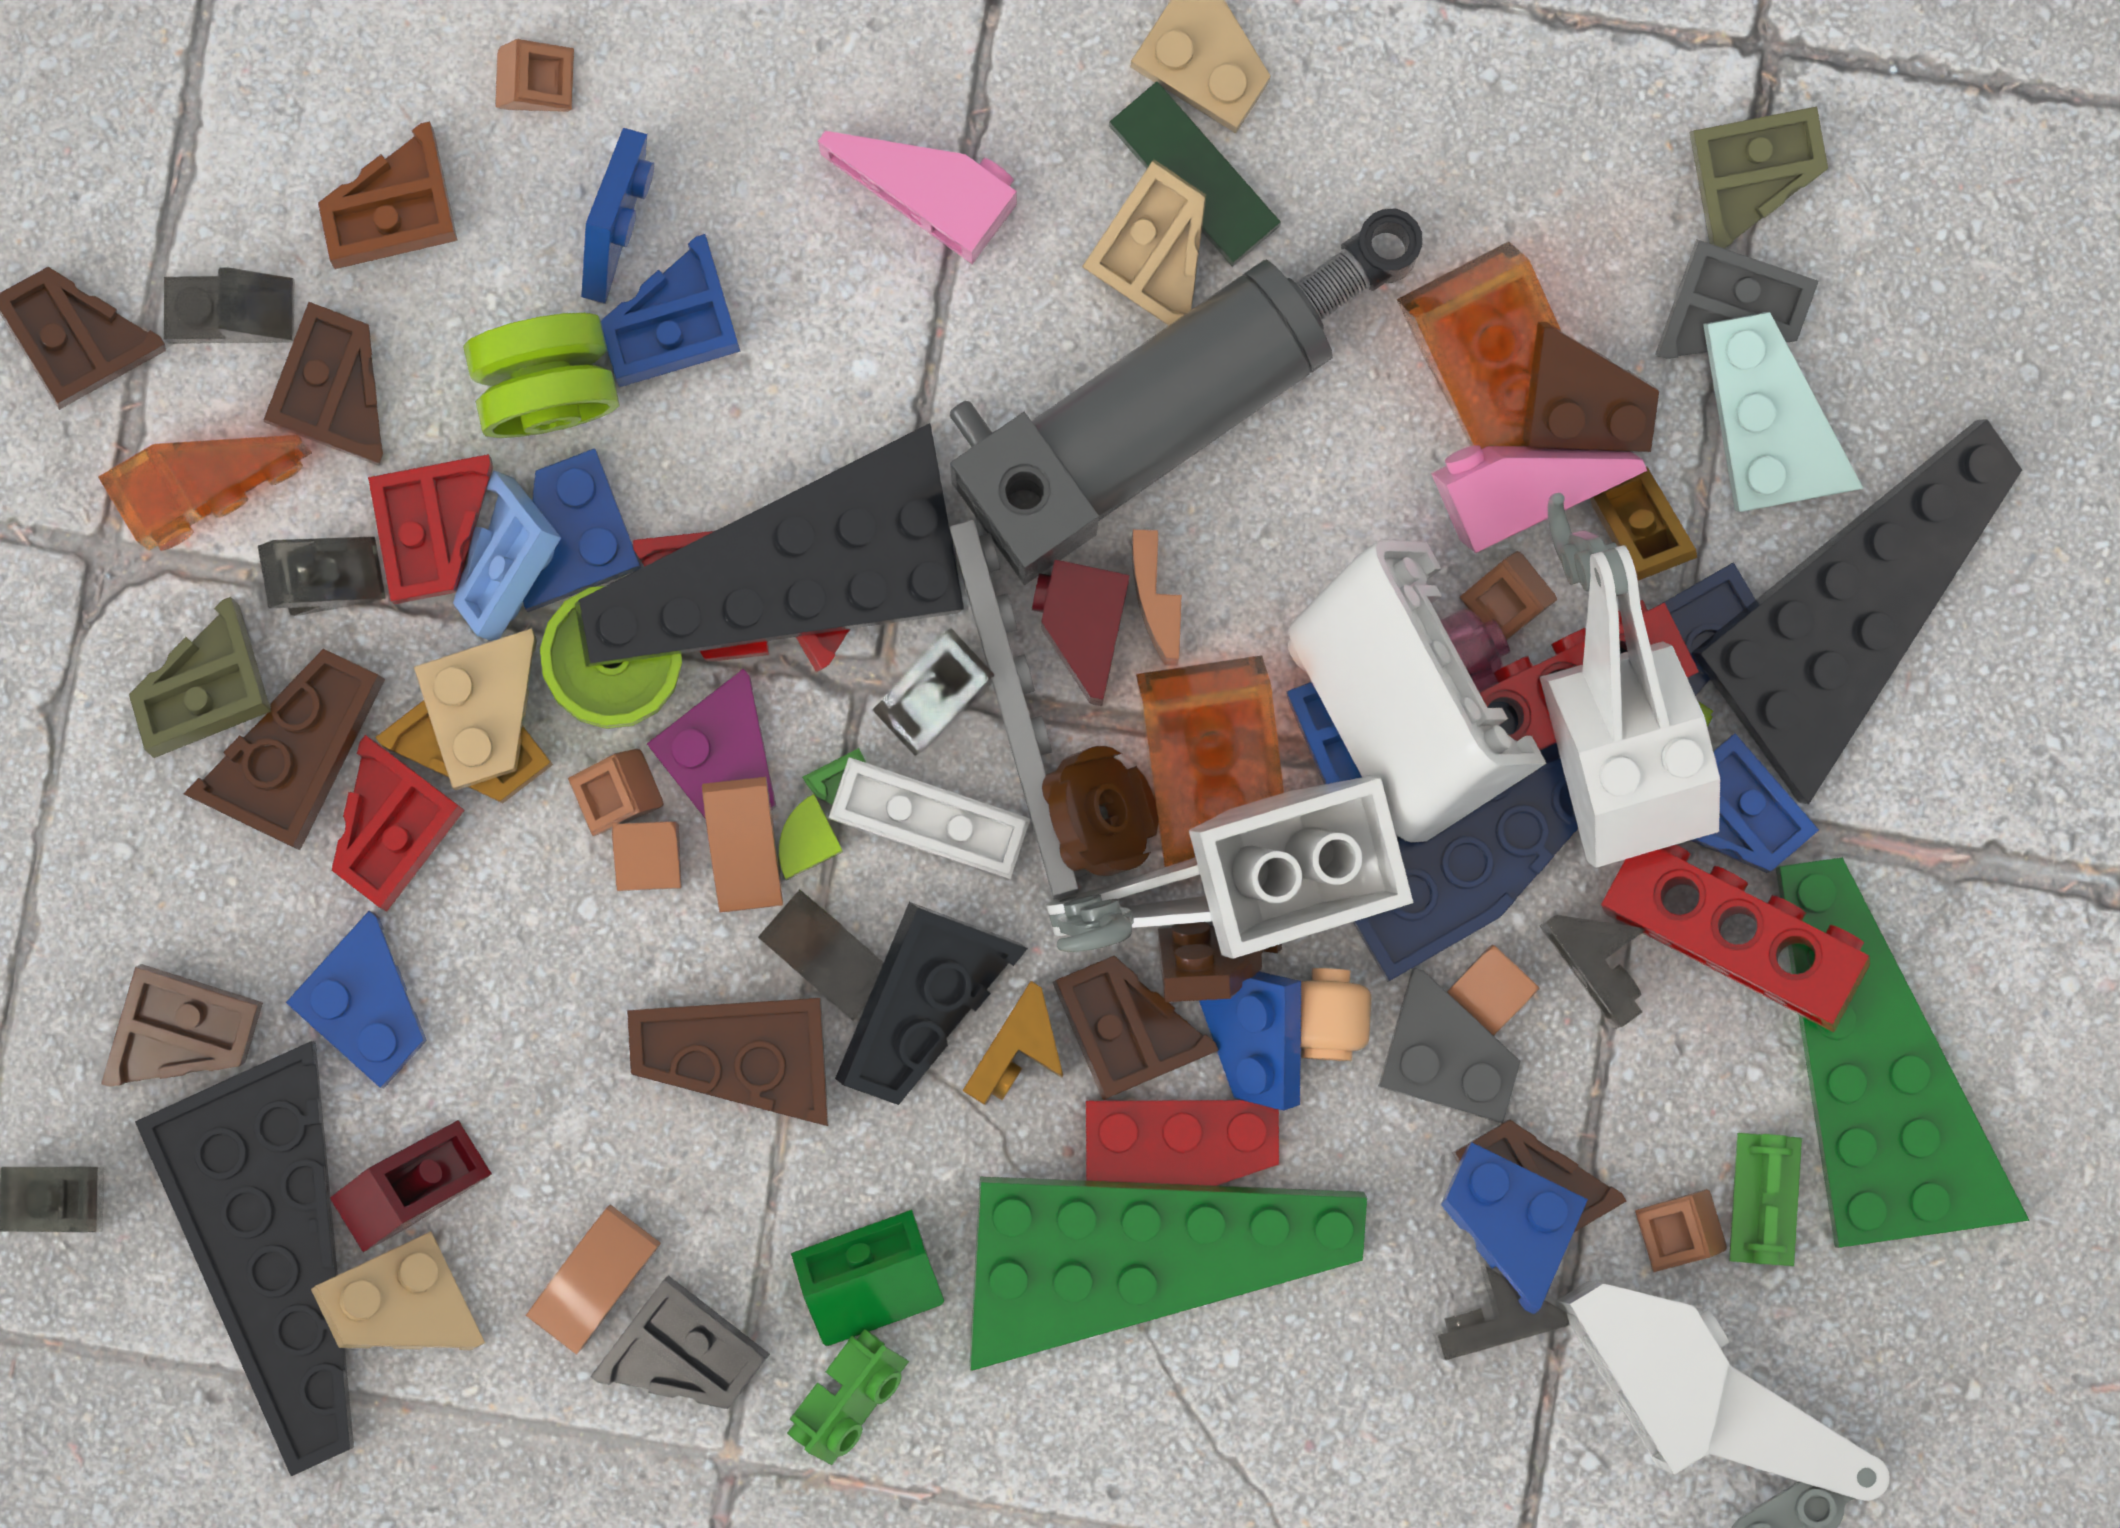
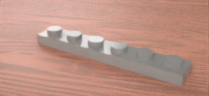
[949,520,1087,900]

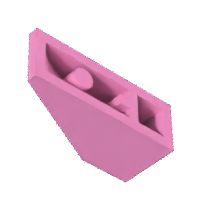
[818,131,1017,264]
[1431,445,1647,553]

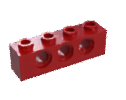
[1479,600,1699,750]
[1601,844,1870,1032]

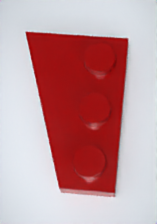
[1086,1100,1279,1186]

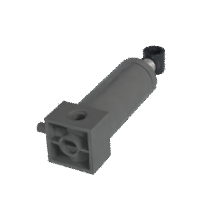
[950,208,1422,585]

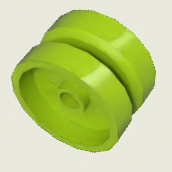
[463,312,620,438]
[540,586,682,729]

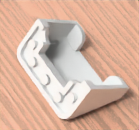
[1288,540,1547,842]

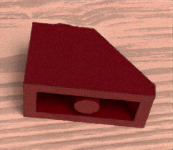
[1032,559,1130,706]
[330,1120,492,1253]

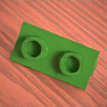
[1729,1133,1802,1266]
[787,1329,909,1465]

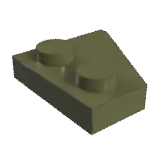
[1689,106,1828,249]
[129,597,271,758]

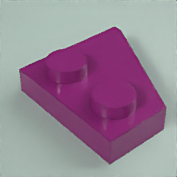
[647,669,777,819]

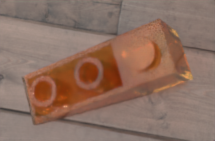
[98,435,312,551]

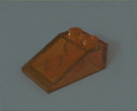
[1396,241,1562,449]
[1136,655,1284,868]

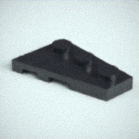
[835,902,1028,1105]

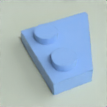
[453,470,561,641]

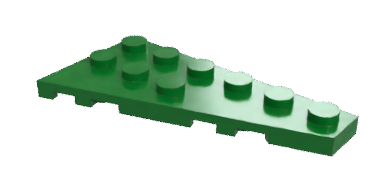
[1776,857,2030,1248]
[969,1176,1367,1371]

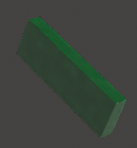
[1109,81,1281,267]

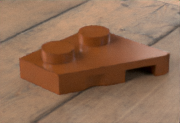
[318,121,458,269]

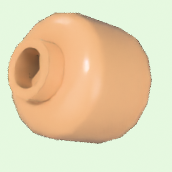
[1301,968,1372,1061]

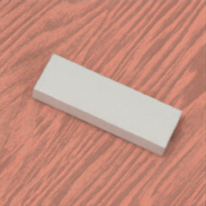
[828,757,1030,880]

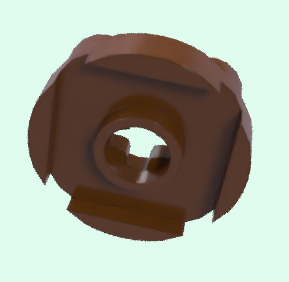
[1042,746,1158,876]

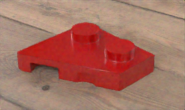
[368,454,493,604]

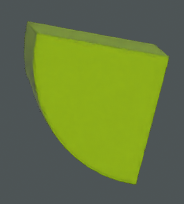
[779,794,843,881]

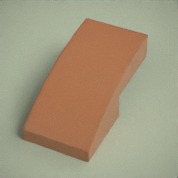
[1132,529,1182,666]
[702,777,783,913]
[525,1204,661,1355]

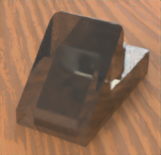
[164,267,295,344]
[258,537,386,616]
[872,628,995,756]
[758,890,884,1021]
[1539,915,1645,1029]
[0,1167,104,1232]
[1433,1266,1570,1360]

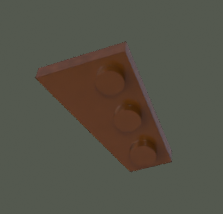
[183,649,385,850]
[627,998,829,1127]

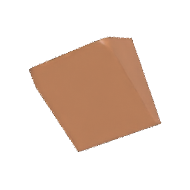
[495,39,574,112]
[1460,551,1557,646]
[568,749,664,836]
[612,822,681,891]
[1447,944,1540,1036]
[1635,1189,1727,1272]

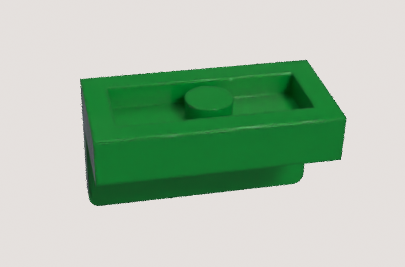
[791,1210,944,1346]

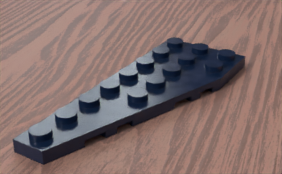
[1353,562,1756,982]

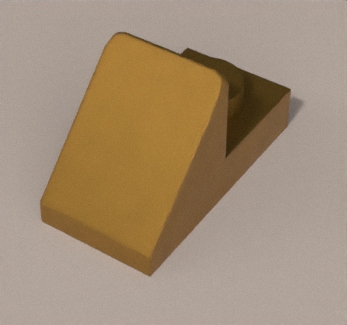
[1590,466,1698,581]
[962,981,1063,1105]

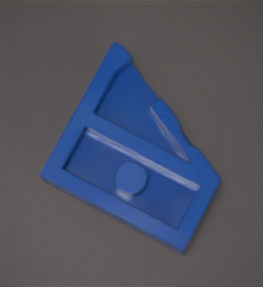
[581,128,654,304]
[1199,971,1301,1111]

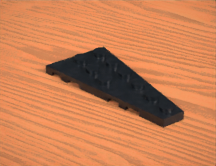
[1692,419,2022,805]
[575,423,964,667]
[135,1041,354,1476]

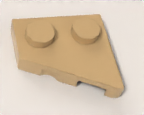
[1130,0,1271,133]
[1082,160,1206,325]
[414,629,537,790]
[311,1231,485,1351]

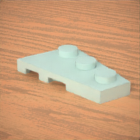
[1703,312,1864,512]

